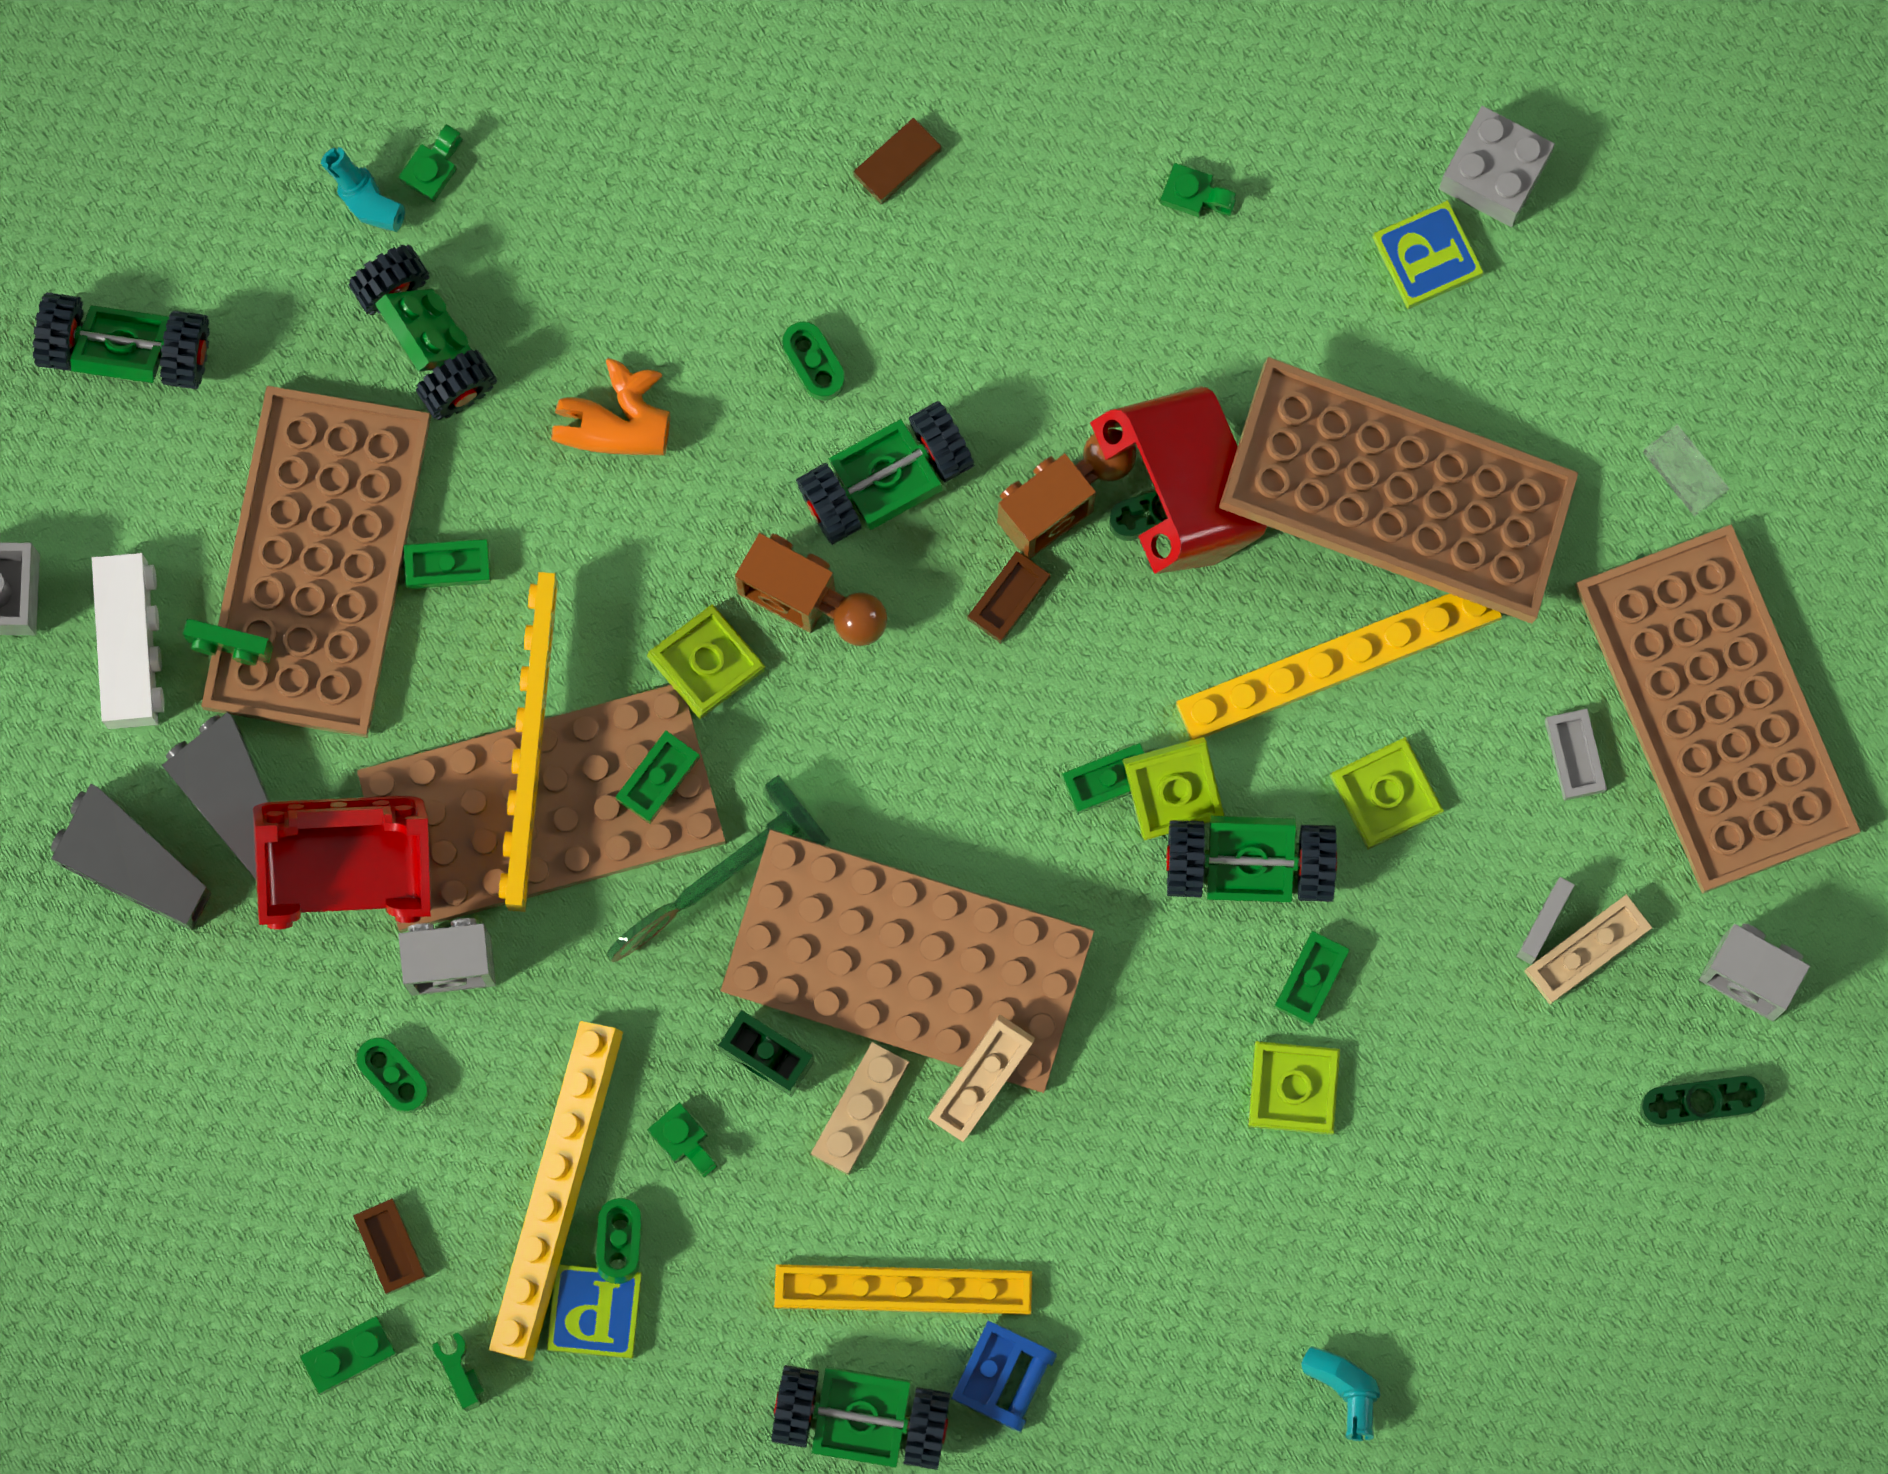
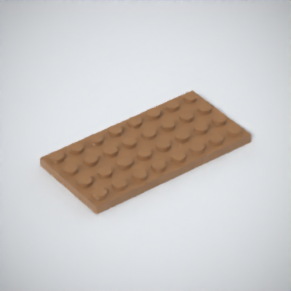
[1219,357,1578,624]
[201,386,431,738]
[1575,524,1861,894]
[357,685,726,933]
[721,829,1095,1093]

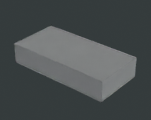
[1545,709,1607,801]
[1516,877,1575,964]

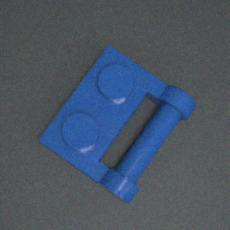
[951,1321,1058,1432]

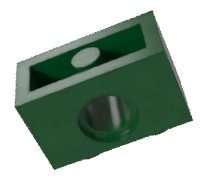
[718,1010,815,1097]

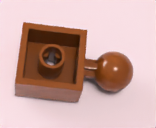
[997,428,1136,560]
[735,533,887,646]

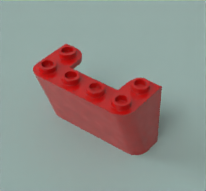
[1090,386,1267,574]

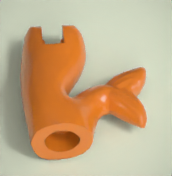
[551,358,670,455]

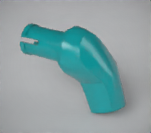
[321,147,405,232]
[1302,1346,1380,1441]

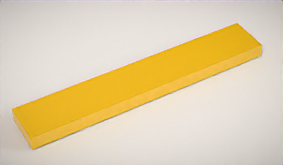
[774,1264,1032,1315]

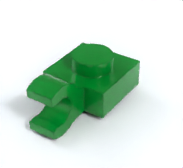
[398,124,463,202]
[1160,162,1236,218]
[647,1102,717,1178]
[432,1332,485,1412]

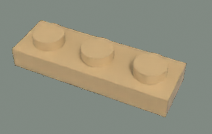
[1524,894,1652,1005]
[928,1014,1035,1142]
[811,1042,909,1176]

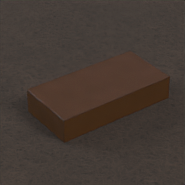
[853,117,942,205]
[967,551,1050,644]
[353,1199,426,1295]

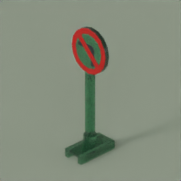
[606,775,830,962]

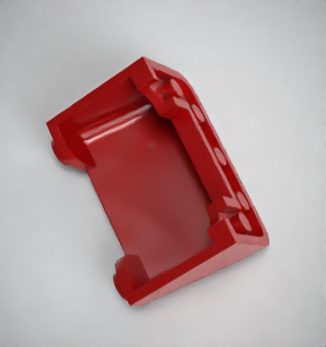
[253,796,431,930]

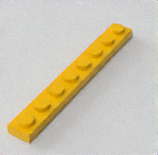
[499,572,558,912]
[1176,593,1502,740]
[489,1021,623,1362]

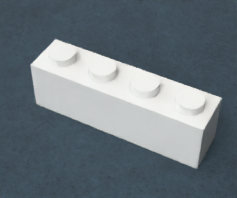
[92,553,164,729]

